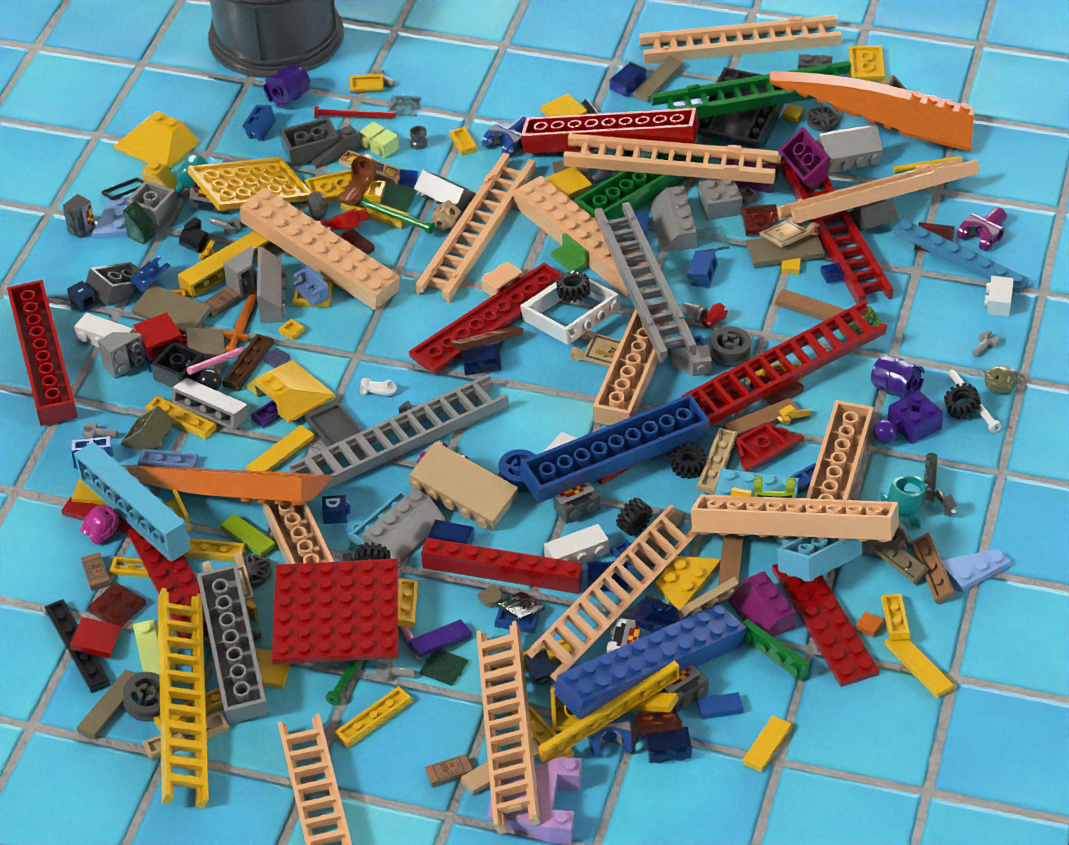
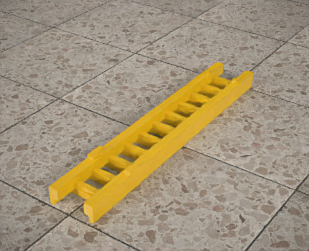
[158,588,209,809]

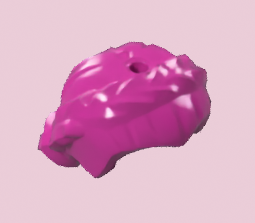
[80,505,119,545]

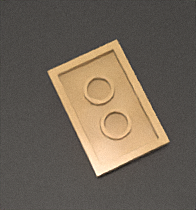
[674,577,739,622]

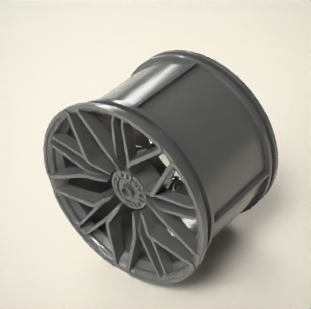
[208,0,344,78]

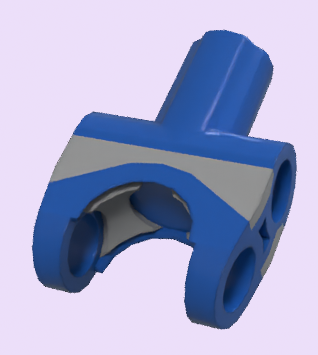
[482,116,526,157]
[587,716,632,757]

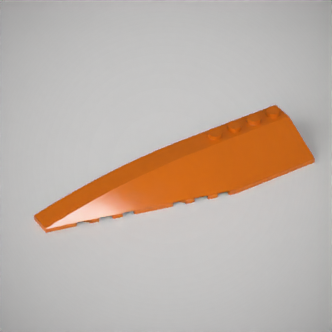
[769,71,974,151]
[120,465,332,505]

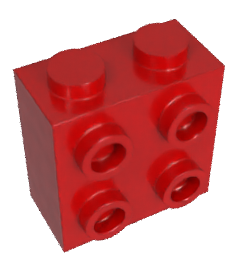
[133,312,183,361]

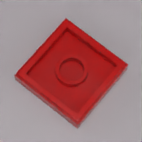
[70,617,122,659]

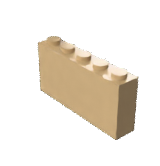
[409,441,518,531]

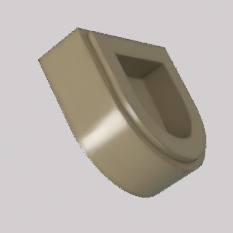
[477,584,502,608]

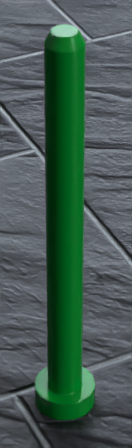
[359,199,435,234]
[325,660,362,705]

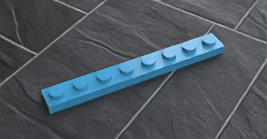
[893,219,1029,294]

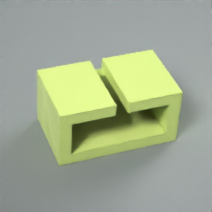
[359,122,399,159]

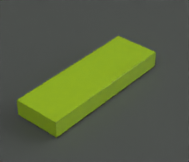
[220,513,276,557]

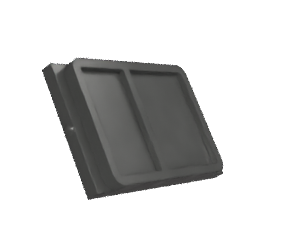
[304,399,363,447]

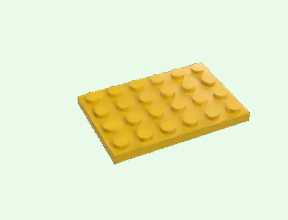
[187,157,312,211]

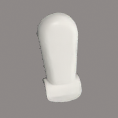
[359,378,397,396]

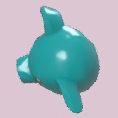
[175,155,208,196]
[880,476,926,529]

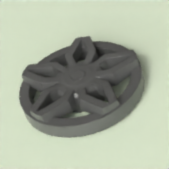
[806,106,838,131]
[243,554,272,587]

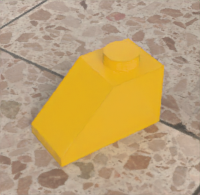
[141,160,178,194]

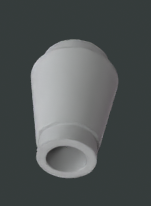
[680,302,708,323]

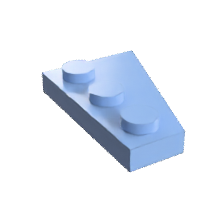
[92,197,129,239]
[942,549,1011,592]

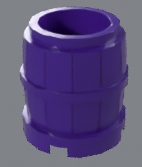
[263,65,310,108]
[871,355,925,399]

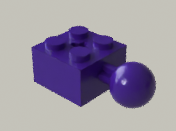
[873,390,943,444]

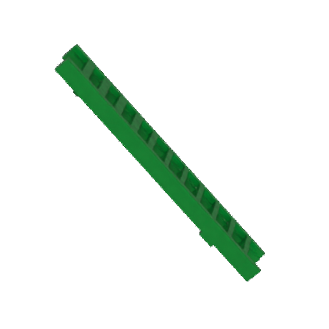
[651,61,859,118]

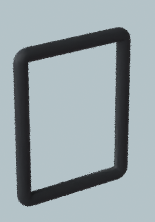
[101,177,144,200]

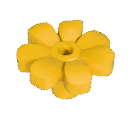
[199,240,216,260]

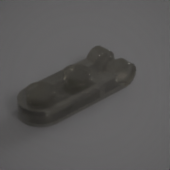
[924,453,938,503]

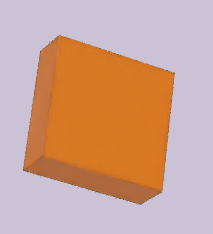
[855,611,884,638]

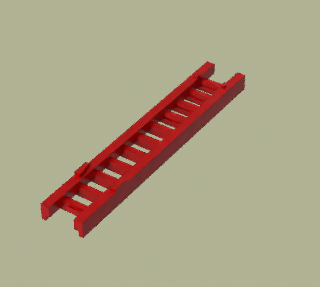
[780,160,893,304]
[681,300,887,426]

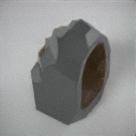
[307,191,329,220]

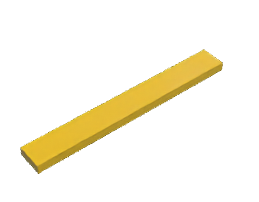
[538,661,679,763]

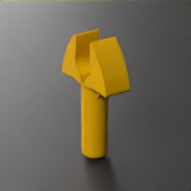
[777,405,811,426]

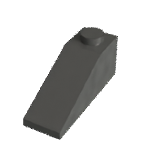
[309,125,361,169]

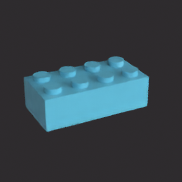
[715,469,799,498]
[777,537,862,581]

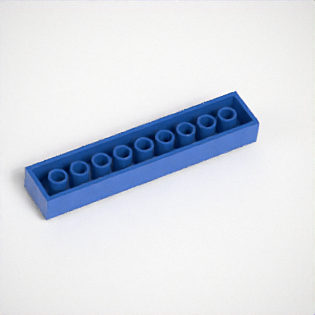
[519,394,710,503]
[554,603,746,720]

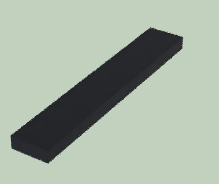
[44,599,110,693]

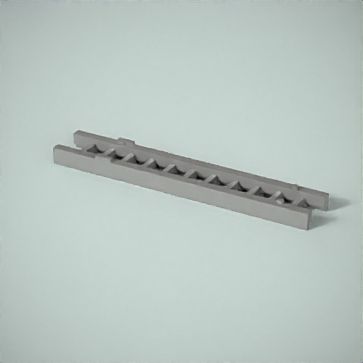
[595,202,696,363]
[289,374,509,493]

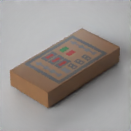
[203,287,240,318]
[81,552,111,590]
[425,754,472,787]

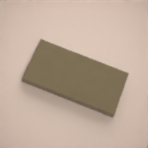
[746,235,825,268]
[131,284,212,332]

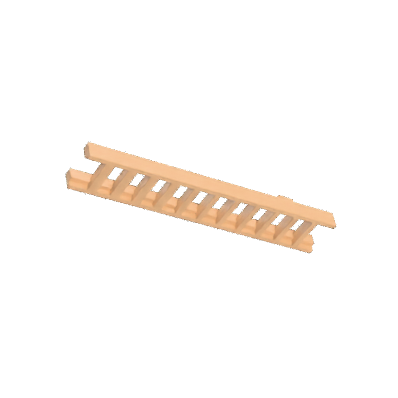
[639,15,842,64]
[564,134,778,184]
[416,153,536,303]
[777,158,980,223]
[526,504,699,681]
[477,621,541,834]
[278,713,352,845]

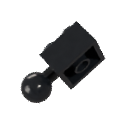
[151,341,222,391]

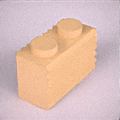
[482,261,523,297]

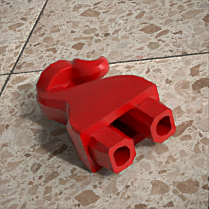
[316,208,369,232]

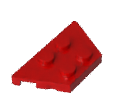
[735,422,804,472]

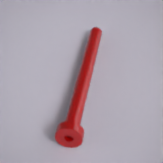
[314,106,396,119]

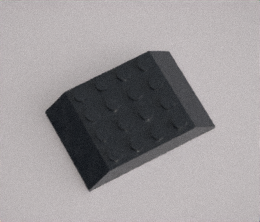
[697,67,784,148]

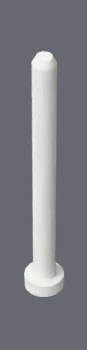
[949,370,1002,434]

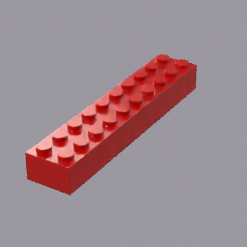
[521,108,699,154]
[7,279,78,426]

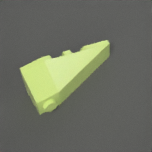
[133,620,180,695]

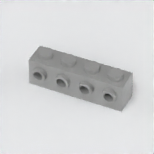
[172,378,248,430]

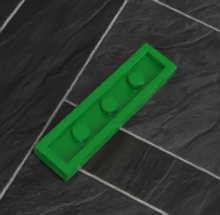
[742,619,810,681]

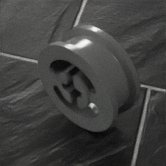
[710,326,751,367]
[123,672,160,722]

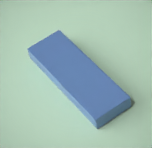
[138,449,199,468]

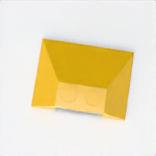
[113,111,199,169]
[247,360,336,423]

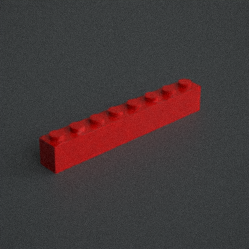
[421,538,583,594]

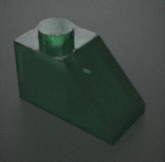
[123,201,155,245]

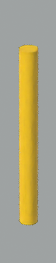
[893,156,962,173]

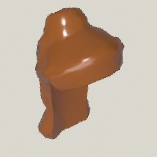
[338,154,377,205]

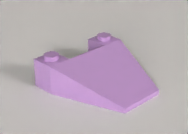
[487,757,582,845]

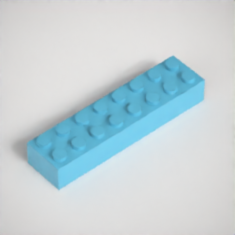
[74,442,191,562]

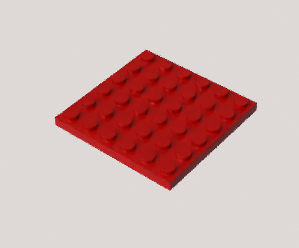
[272,559,398,664]

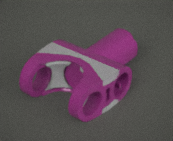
[957,207,1007,251]

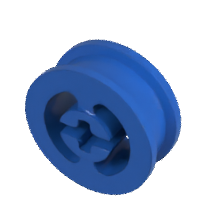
[498,449,536,493]

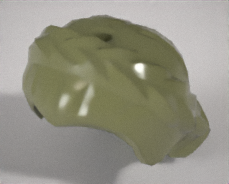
[984,365,1021,394]

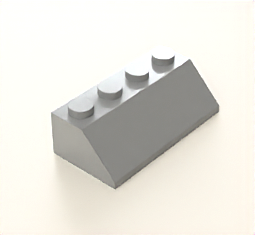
[817,124,883,174]
[649,186,697,253]
[257,247,286,323]
[362,488,446,565]

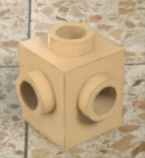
[430,199,461,231]

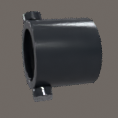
[179,217,209,253]

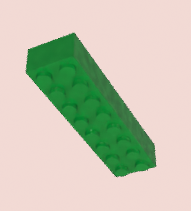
[575,153,703,221]

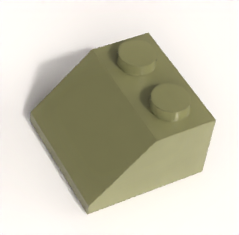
[120,406,175,451]

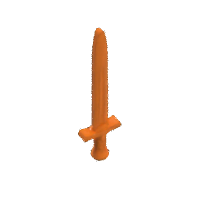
[223,290,257,353]

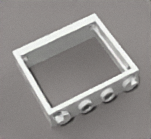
[520,270,621,345]

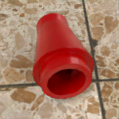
[701,303,728,329]

